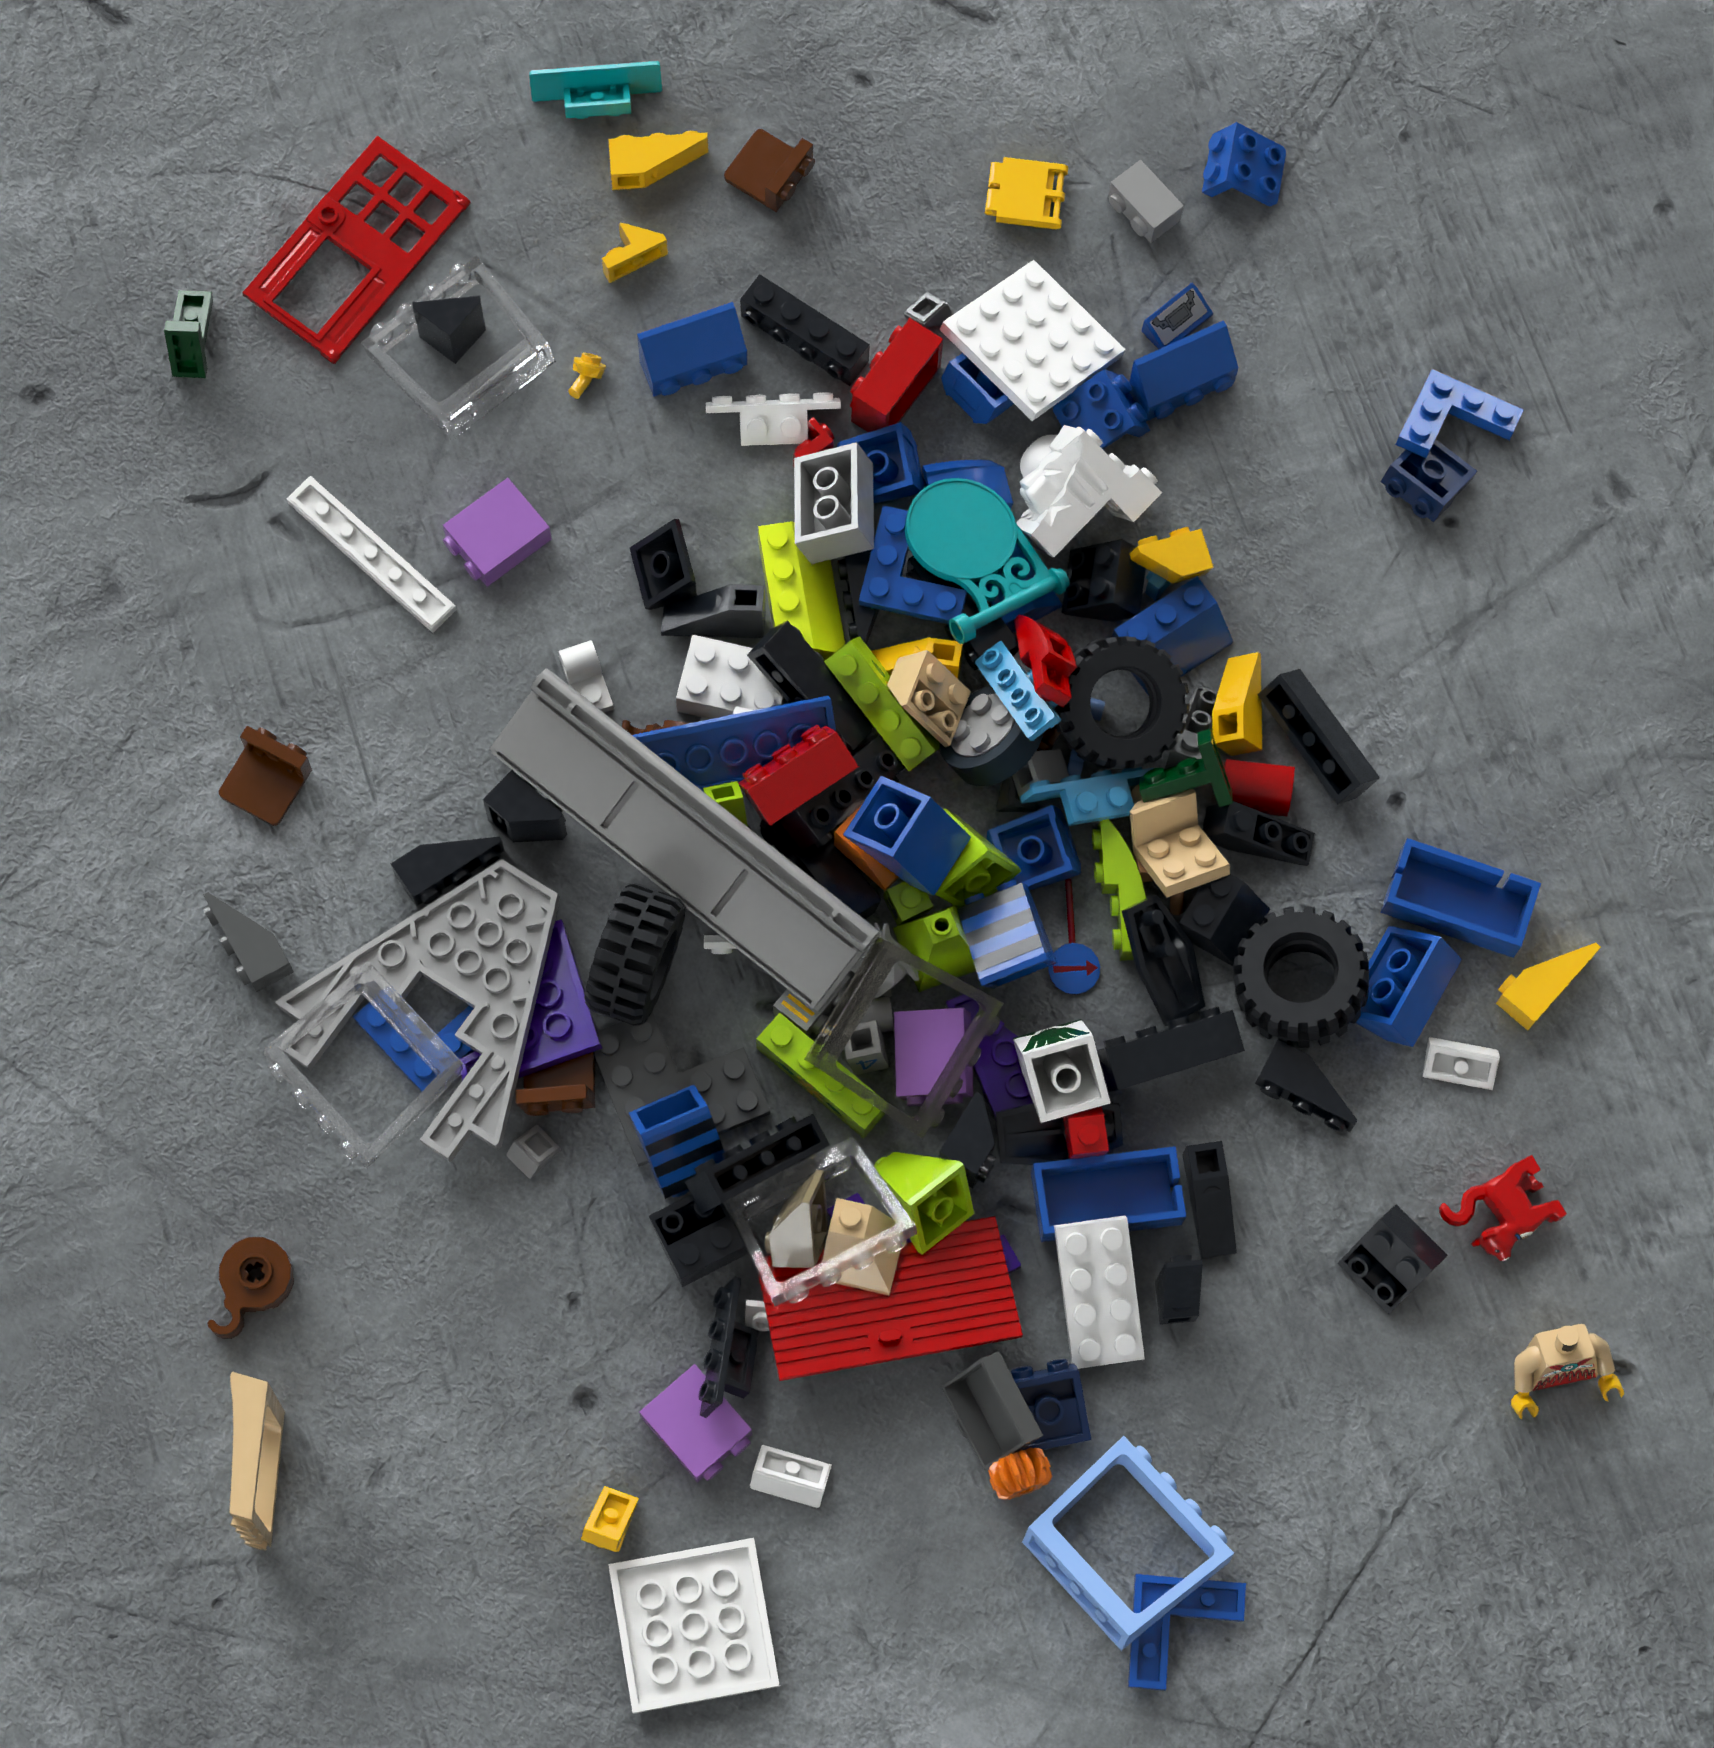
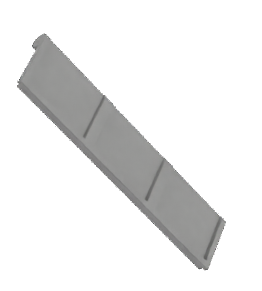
[489,668,880,1011]

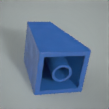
[843,776,971,896]

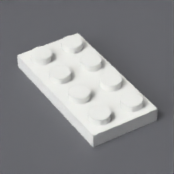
[1054,1215,1145,1369]

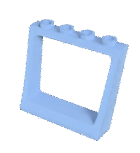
[1022,1436,1234,1651]

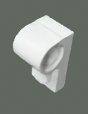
[558,640,614,713]

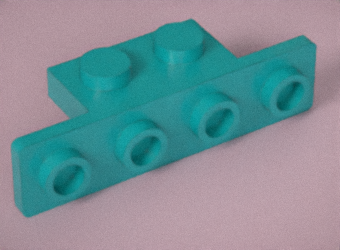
[529,61,662,119]

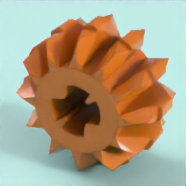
[988,1448,1053,1500]

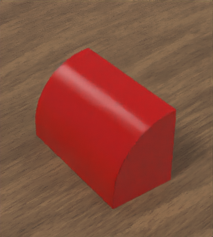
[1224,759,1295,817]

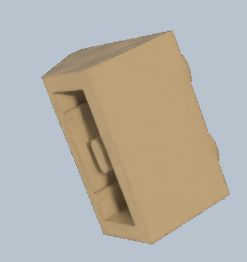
[887,650,971,747]

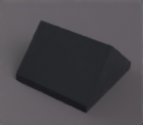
[412,295,486,364]
[629,519,697,610]

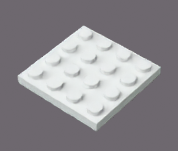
[940,260,1126,421]
[608,1538,780,1714]

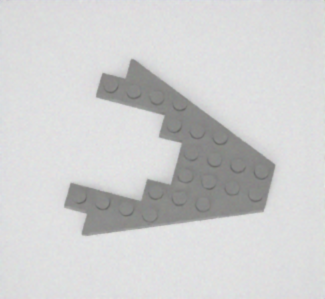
[275,859,560,1162]

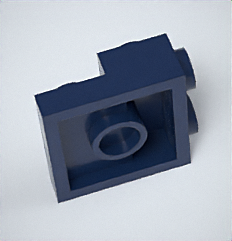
[1380,439,1478,522]
[1011,1359,1091,1450]

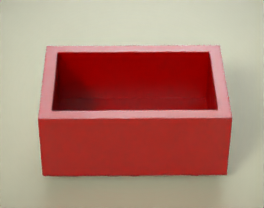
[850,318,943,432]
[738,725,859,825]

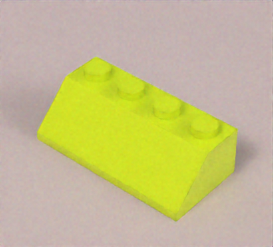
[758,521,845,660]

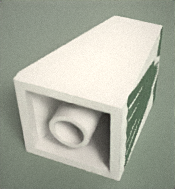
[1013,1019,1111,1123]

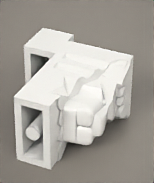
[1016,425,1162,557]

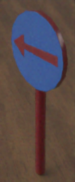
[1048,878,1100,995]

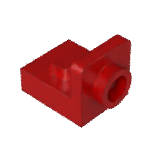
[793,417,835,467]

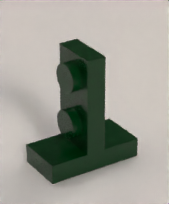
[164,290,213,378]
[1139,728,1233,807]

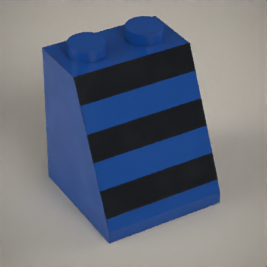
[957,880,1058,989]
[629,1085,725,1199]

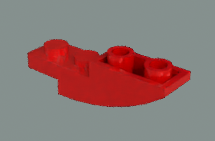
[1014,614,1077,707]

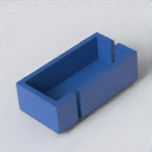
[1380,838,1541,958]
[1031,1146,1186,1242]

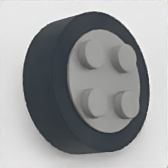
[940,685,1044,786]

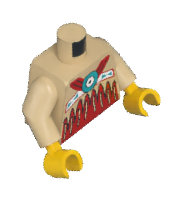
[1511,1324,1624,1419]

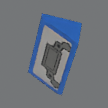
[1142,283,1213,349]

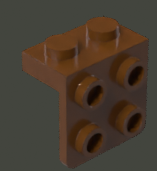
[724,129,815,212]
[219,726,312,826]
[516,1051,595,1116]

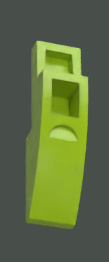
[1092,819,1146,961]

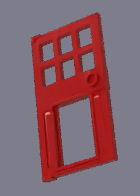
[242,136,471,364]

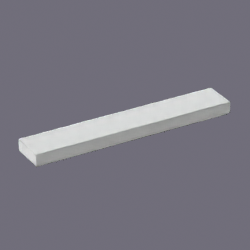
[286,476,457,633]

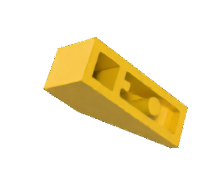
[1496,942,1601,1031]

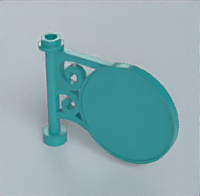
[905,478,1070,644]

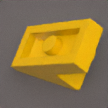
[602,223,668,283]
[581,1486,639,1552]

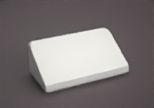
[1423,1037,1500,1090]
[750,1445,832,1508]

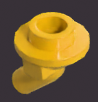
[568,352,606,399]

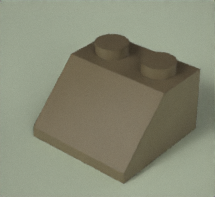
[765,1170,829,1268]

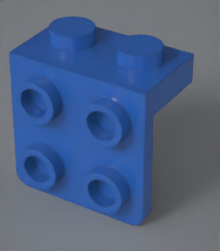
[1202,122,1286,206]
[1053,369,1150,449]

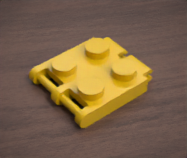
[985,157,1068,229]

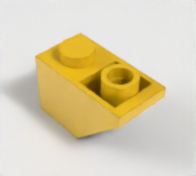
[1129,527,1214,584]

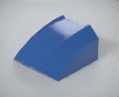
[941,353,1014,424]
[837,422,925,503]
[922,460,1013,509]
[986,805,1081,890]

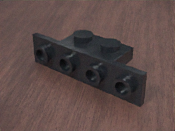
[698,1276,759,1418]

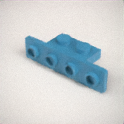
[975,641,1061,741]
[1020,767,1154,826]

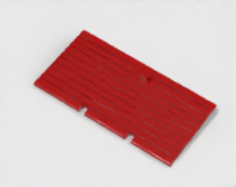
[755,1216,1023,1381]

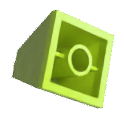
[935,808,1021,908]
[893,905,976,992]
[873,1152,974,1255]

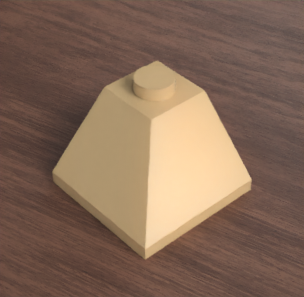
[819,1198,905,1296]

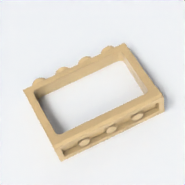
[230,1372,285,1550]

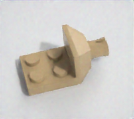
[1130,785,1230,897]

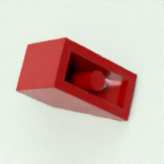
[1063,1106,1109,1159]

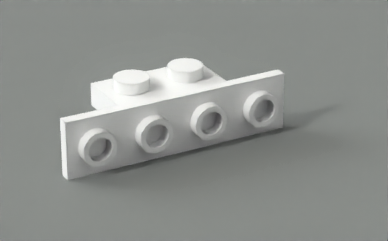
[706,392,841,446]

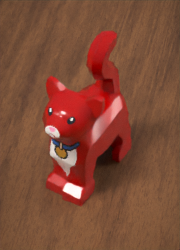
[1439,1155,1567,1261]

